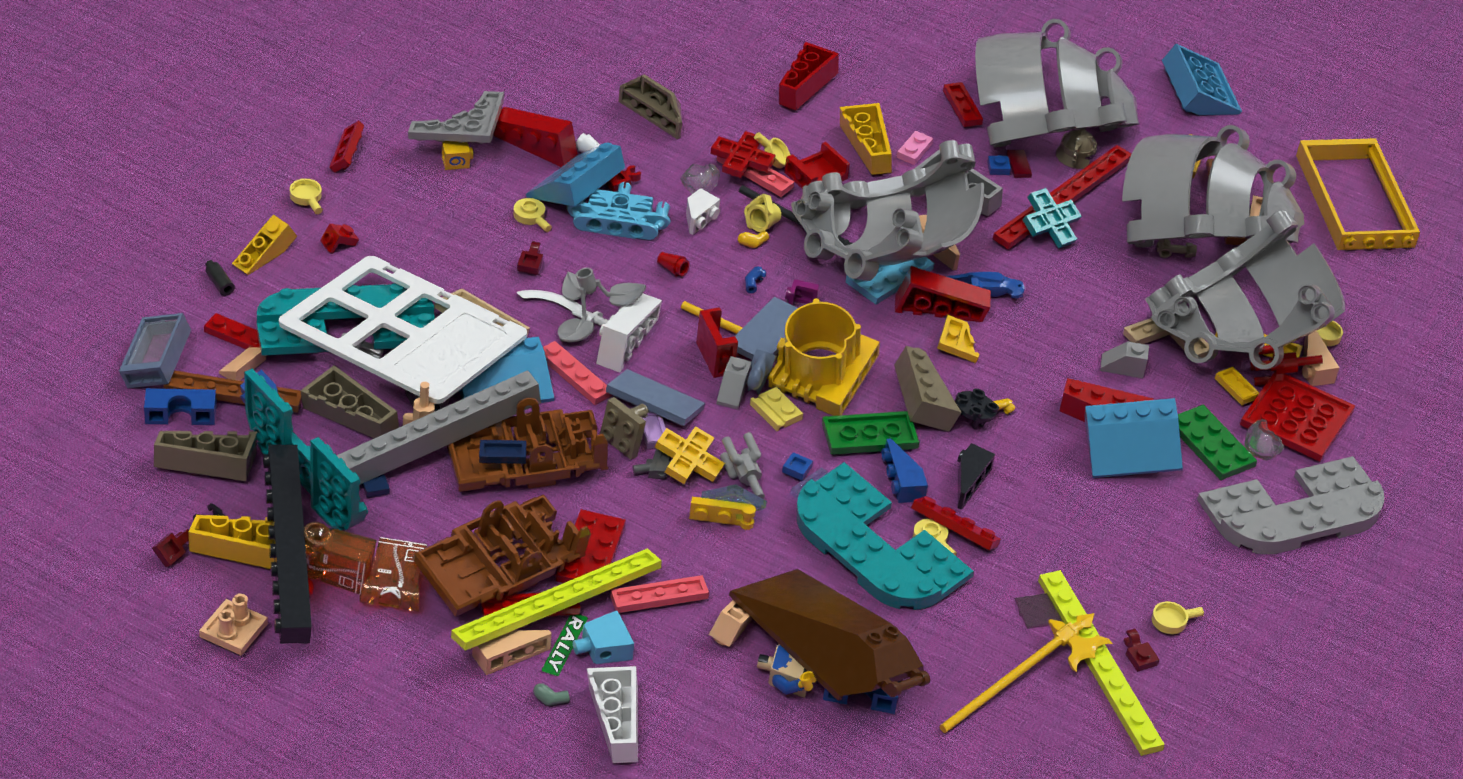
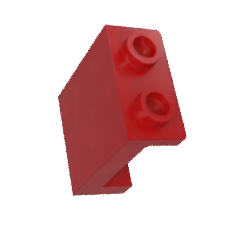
[784,142,850,189]
[696,307,738,378]

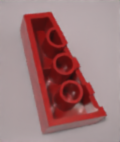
[779,42,839,110]
[494,107,578,167]
[895,266,991,322]
[1059,378,1154,422]

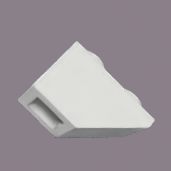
[686,188,720,235]

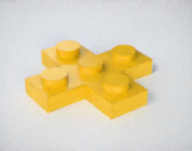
[655,426,725,484]

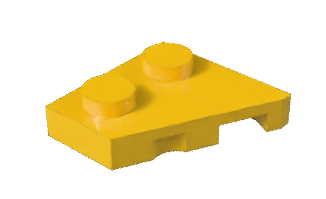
[937,315,979,363]

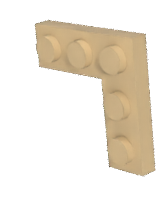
[1123,318,1209,358]

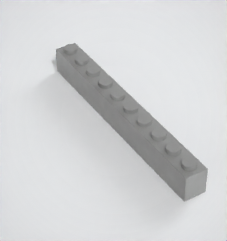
[337,370,541,484]

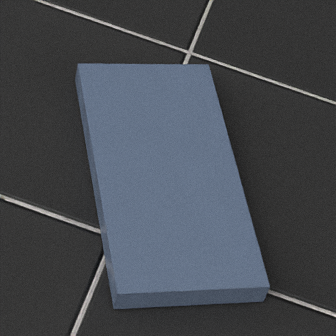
[735,297,797,360]
[606,369,705,426]

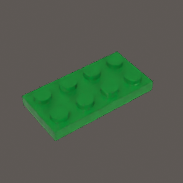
[1178,404,1257,481]
[822,411,919,455]

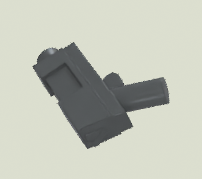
[633,448,672,479]

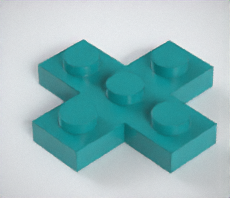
[1022,188,1082,249]

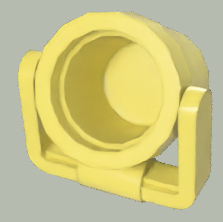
[744,194,781,232]

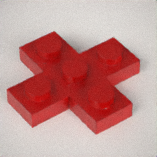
[710,131,776,178]

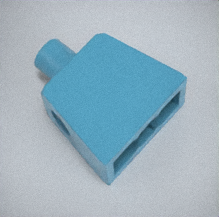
[573,611,634,664]

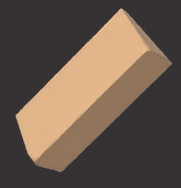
[219,347,266,381]

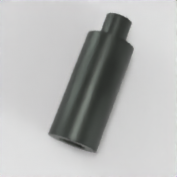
[205,260,235,296]

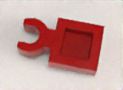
[605,165,641,192]

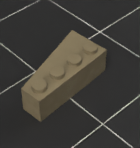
[894,346,961,432]

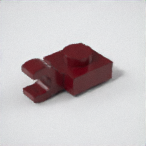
[517,241,543,275]
[152,529,189,567]
[1123,628,1160,672]

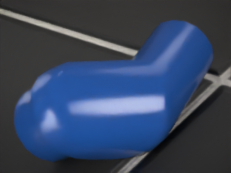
[745,266,766,293]

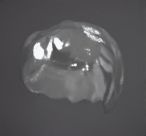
[680,163,720,194]
[1244,419,1284,461]

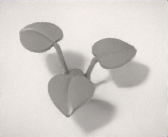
[558,268,646,342]

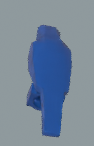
[946,272,1025,298]

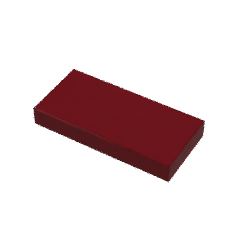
[1006,150,1032,178]

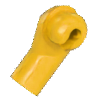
[737,231,769,248]
[993,398,1015,414]

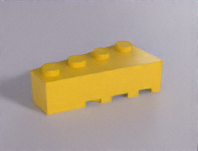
[840,103,892,175]
[188,515,274,569]

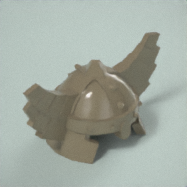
[1056,128,1097,169]

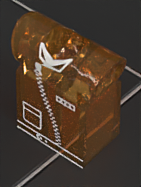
[304,522,376,595]
[359,537,427,612]

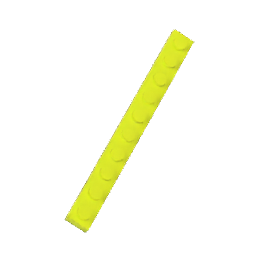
[451,548,662,651]
[1038,570,1165,756]

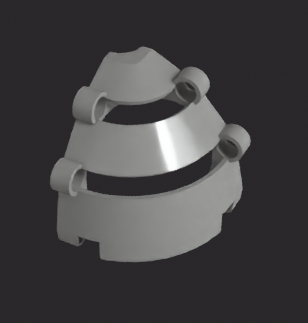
[975,19,1139,147]
[1122,125,1304,247]
[791,140,984,281]
[1145,210,1345,369]

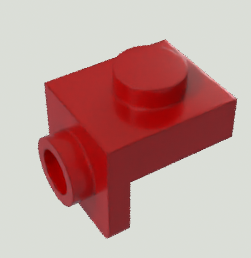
[320,223,359,253]

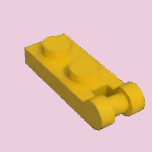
[689,496,756,530]

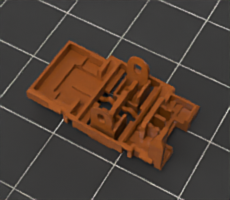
[447,398,608,492]
[413,494,591,617]

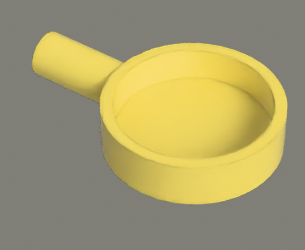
[754,132,790,169]
[290,179,323,214]
[513,198,552,232]
[1317,321,1343,346]
[913,519,957,556]
[1151,601,1204,634]

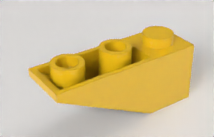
[232,215,297,275]

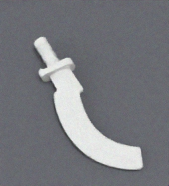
[517,290,609,326]

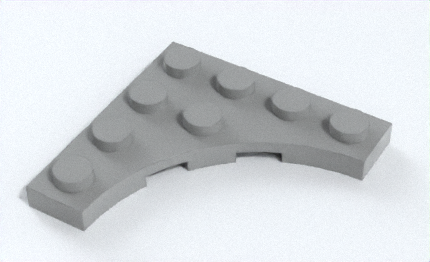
[408,91,505,144]

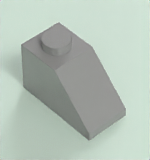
[1100,341,1149,379]
[716,356,751,410]

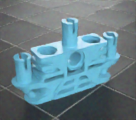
[567,182,671,240]

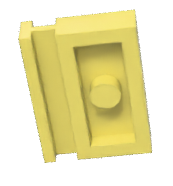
[750,387,803,431]

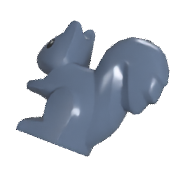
[747,349,776,395]

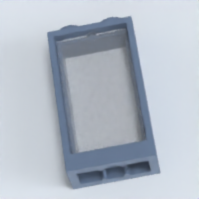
[119,313,191,388]

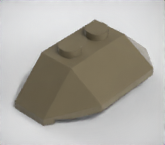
[618,74,682,139]

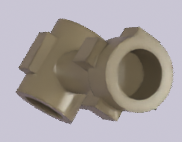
[1156,239,1197,258]

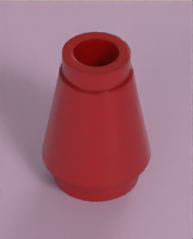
[657,252,690,276]

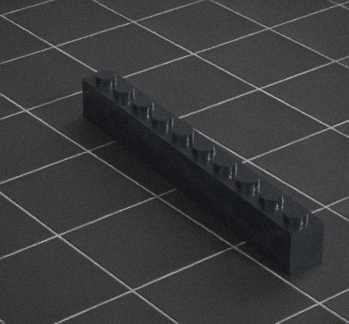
[263,445,312,644]

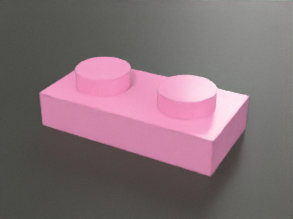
[896,131,933,165]

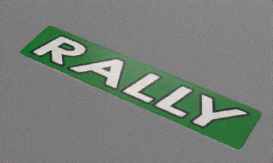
[542,614,588,676]

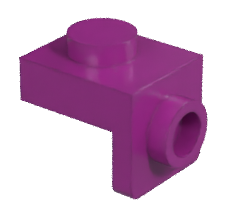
[785,279,819,305]

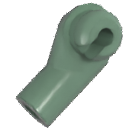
[533,683,570,706]

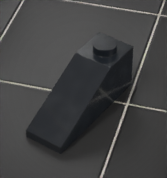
[957,443,995,510]

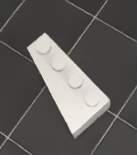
[596,293,662,373]
[587,666,638,763]

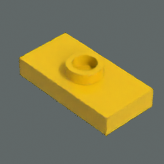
[1215,366,1259,405]

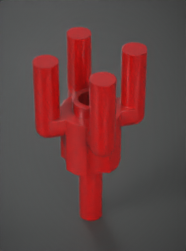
[1250,345,1323,386]

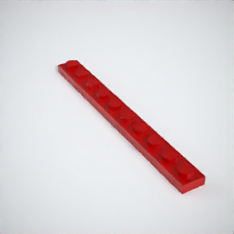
[993,145,1131,250]

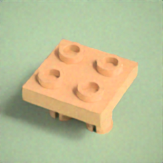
[199,594,268,656]

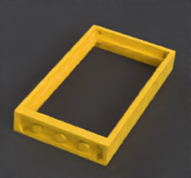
[1296,138,1420,250]

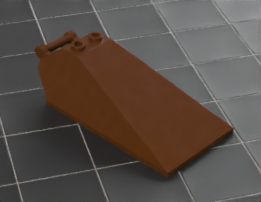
[729,569,930,701]

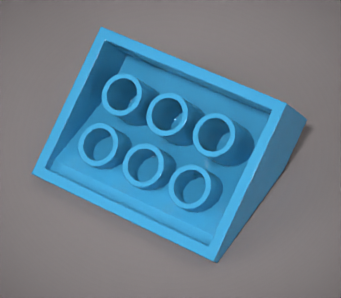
[1162,44,1242,115]
[526,143,625,206]
[459,336,554,403]
[1085,398,1183,478]

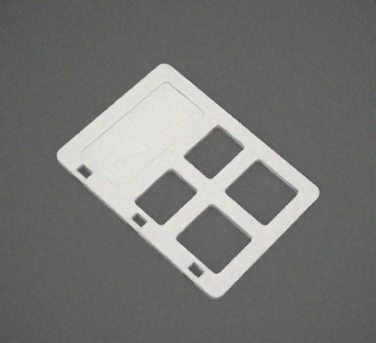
[279,256,527,404]

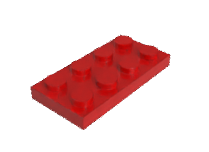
[556,509,626,583]

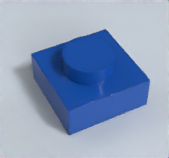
[987,155,1011,175]
[782,452,813,481]

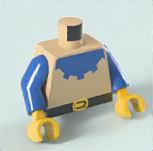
[757,644,816,697]

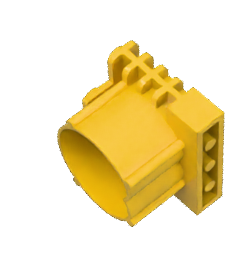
[767,298,880,416]

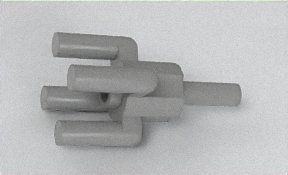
[720,432,765,500]

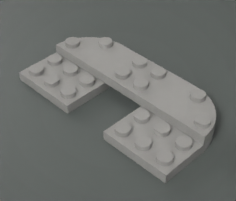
[1197,456,1384,554]

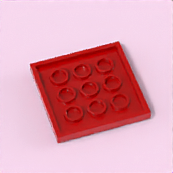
[1240,372,1356,462]

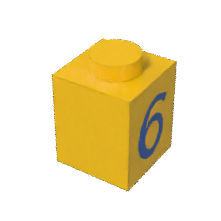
[441,141,473,170]

